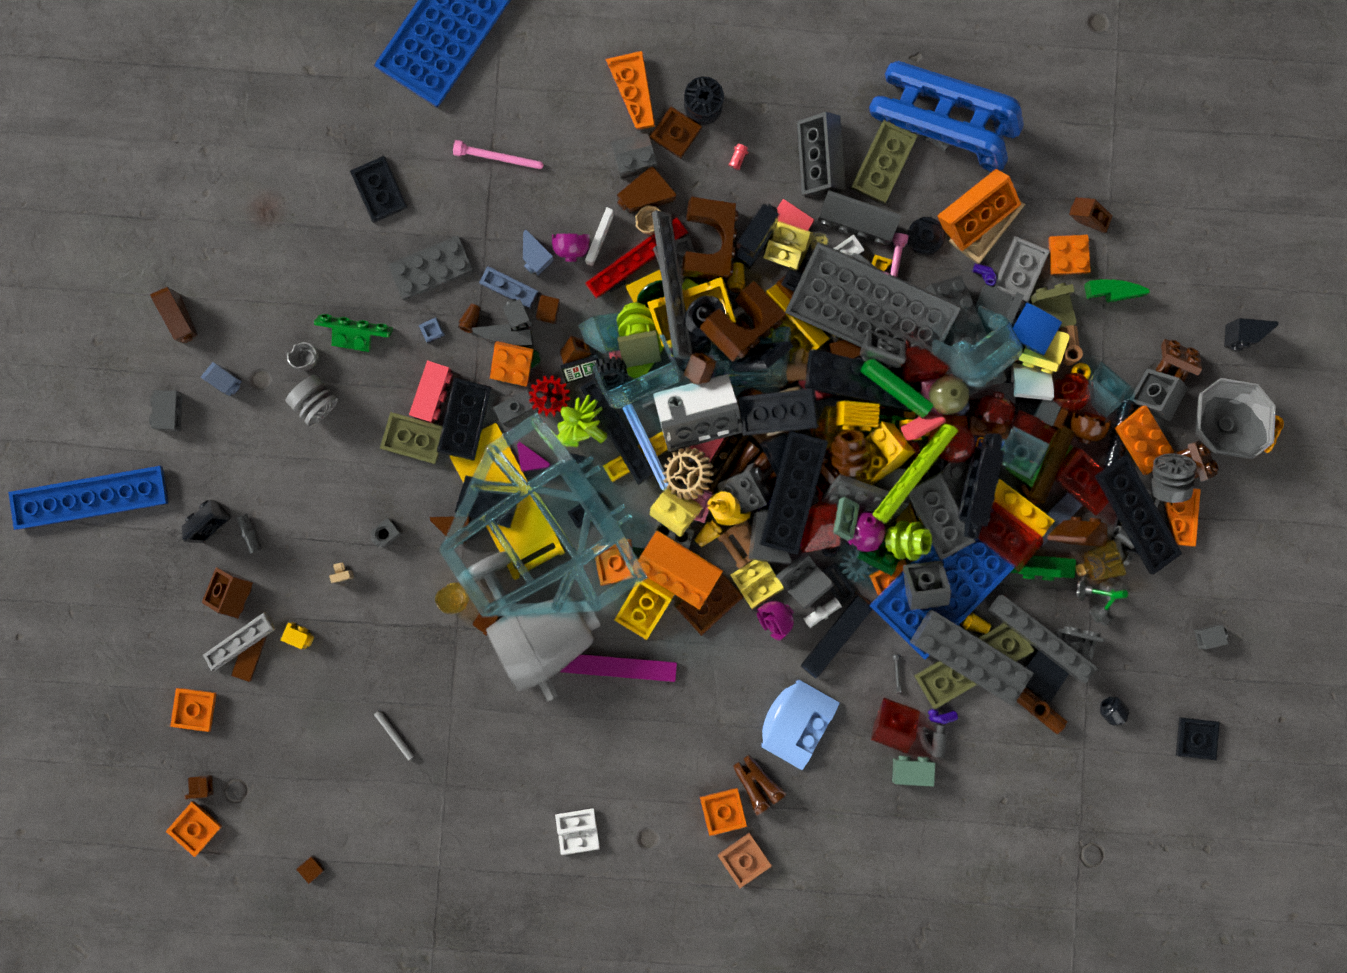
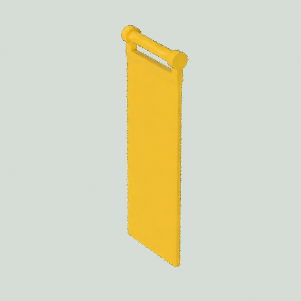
[449,423,565,580]

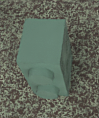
[892,755,935,786]

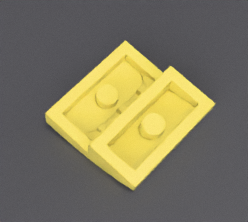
[764,221,813,270]
[730,560,784,609]

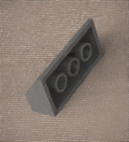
[797,112,846,196]
[817,190,902,246]

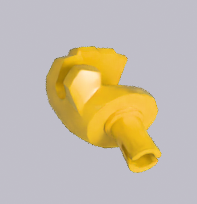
[708,492,751,525]

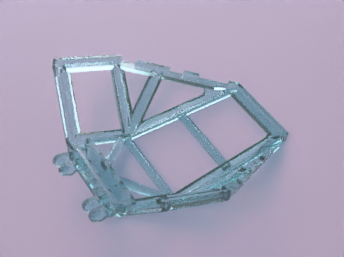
[439,412,648,617]

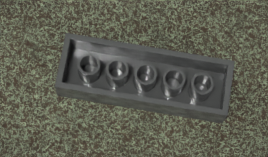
[924,275,1007,396]
[910,609,1033,706]

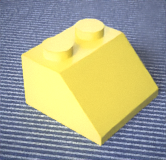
[649,489,703,537]

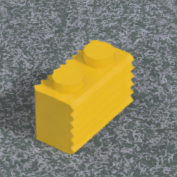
[836,401,880,431]

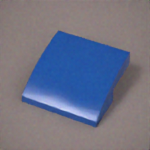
[1009,303,1062,356]

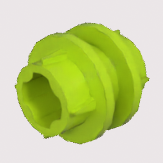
[616,302,656,337]
[885,521,932,561]

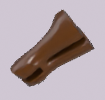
[723,440,771,480]
[733,755,787,816]

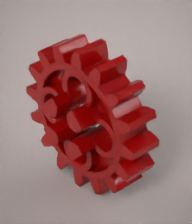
[529,375,570,417]

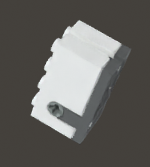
[653,374,743,452]

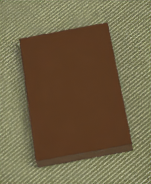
[676,574,743,636]

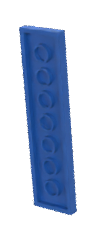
[8,466,168,530]

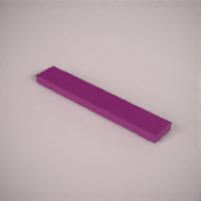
[560,654,677,682]

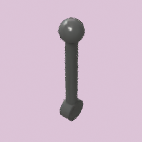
[893,654,901,694]

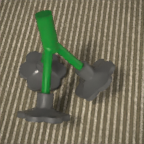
[1076,577,1128,625]

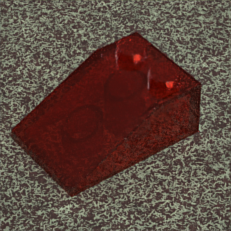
[1055,446,1109,516]
[978,502,1044,572]

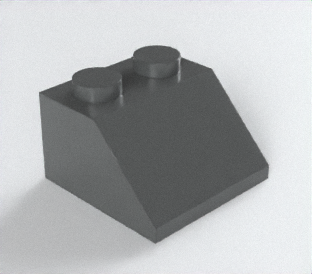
[611,133,657,179]
[1130,369,1188,421]
[903,560,951,610]

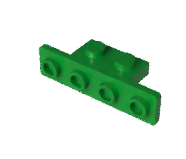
[314,314,393,352]
[1010,555,1076,581]

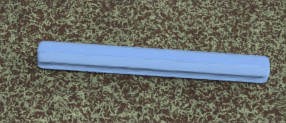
[623,403,669,491]

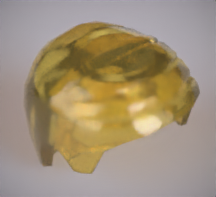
[435,582,469,615]

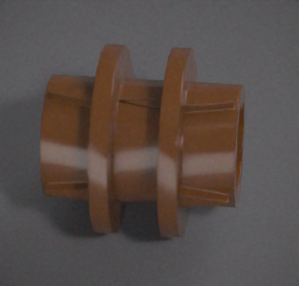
[831,430,870,477]

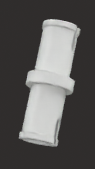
[803,597,842,628]

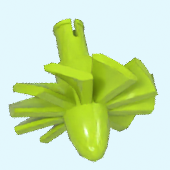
[557,395,607,447]

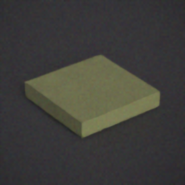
[617,330,661,367]

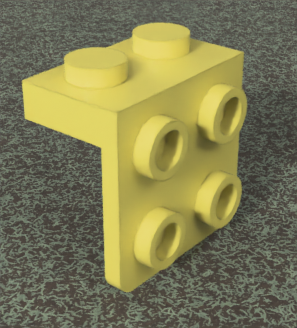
[1019,331,1070,374]

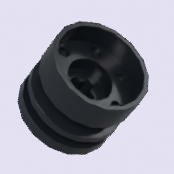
[684,76,724,125]

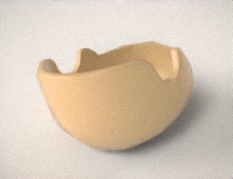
[635,206,661,235]

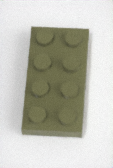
[851,119,918,205]

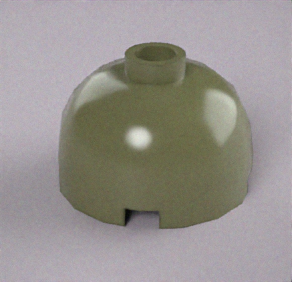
[929,375,969,415]

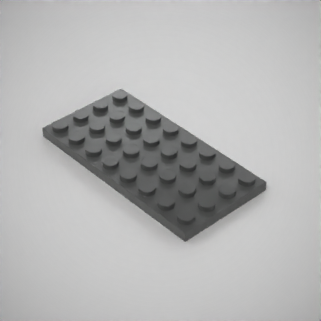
[785,242,961,376]

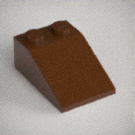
[1047,517,1108,547]

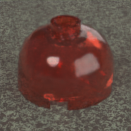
[1053,373,1091,411]
[975,391,1015,424]
[939,424,976,463]

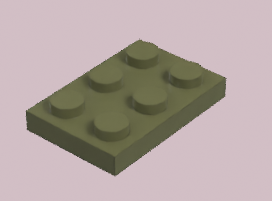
[380,412,442,464]

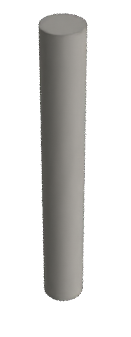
[374,710,414,761]

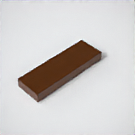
[231,621,267,682]

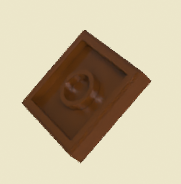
[650,106,702,159]

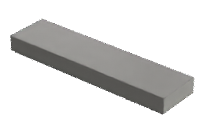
[203,613,275,671]

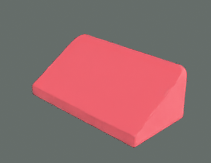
[777,199,814,231]
[901,411,946,441]

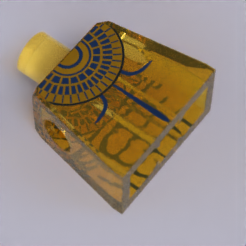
[1075,540,1127,580]

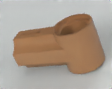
[1059,325,1083,366]
[787,349,809,381]

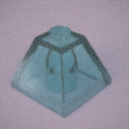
[578,312,620,354]
[1089,362,1131,417]
[1001,427,1049,480]

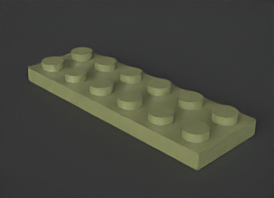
[914,623,1034,710]

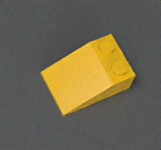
[614,574,675,640]

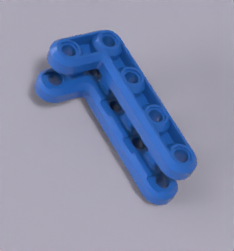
[869,61,1024,172]

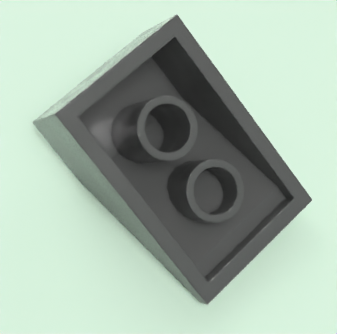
[860,330,905,369]

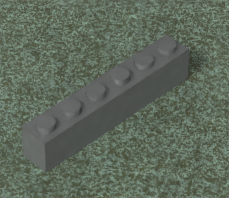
[987,595,1097,683]

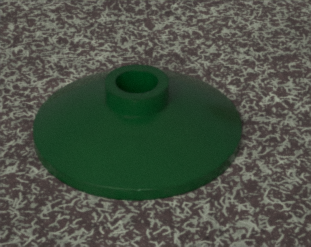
[637,280,665,308]

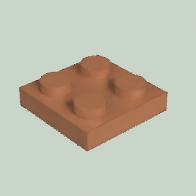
[718,833,772,888]

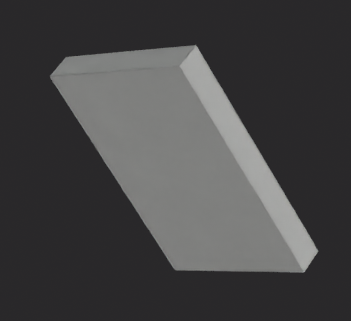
[993,236,1050,303]

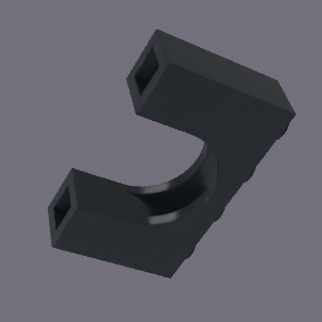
[734,203,780,269]

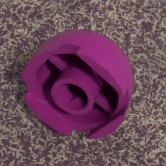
[552,234,590,262]
[848,512,885,552]
[757,601,794,640]

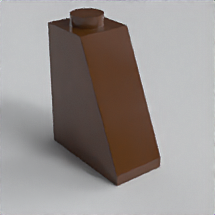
[617,166,676,213]
[150,287,198,343]

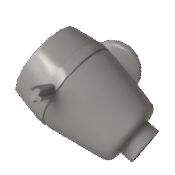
[459,551,601,701]

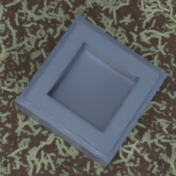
[419,317,444,343]

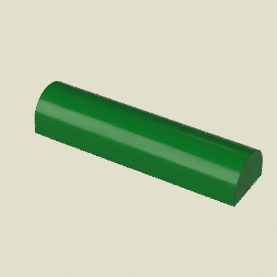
[861,359,934,418]

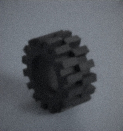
[592,356,628,391]

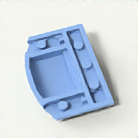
[761,680,840,770]

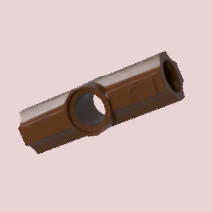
[1016,687,1067,734]

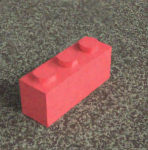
[409,360,453,424]

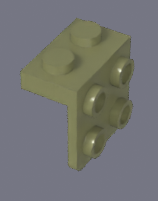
[1030,283,1076,329]

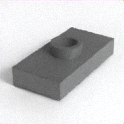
[493,390,534,425]

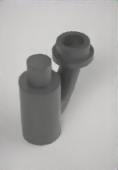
[1112,525,1135,566]
[914,725,947,757]

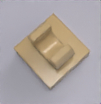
[329,563,354,583]

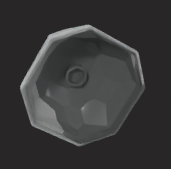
[1196,378,1276,459]

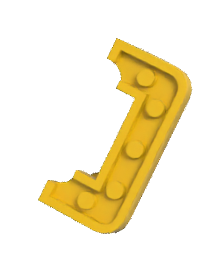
[647,277,736,349]

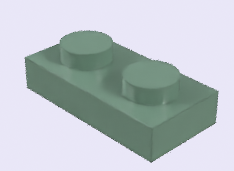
[833,497,859,541]

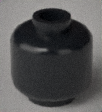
[1100,697,1129,726]

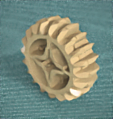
[662,447,714,500]

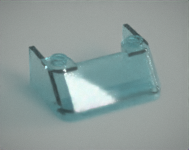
[931,306,1023,387]
[592,334,681,409]

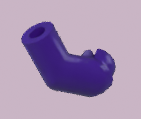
[972,263,997,286]
[928,709,958,724]

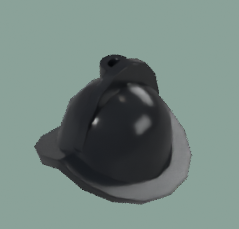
[685,295,726,336]

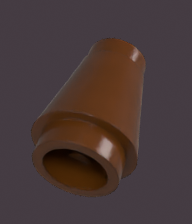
[458,303,481,333]

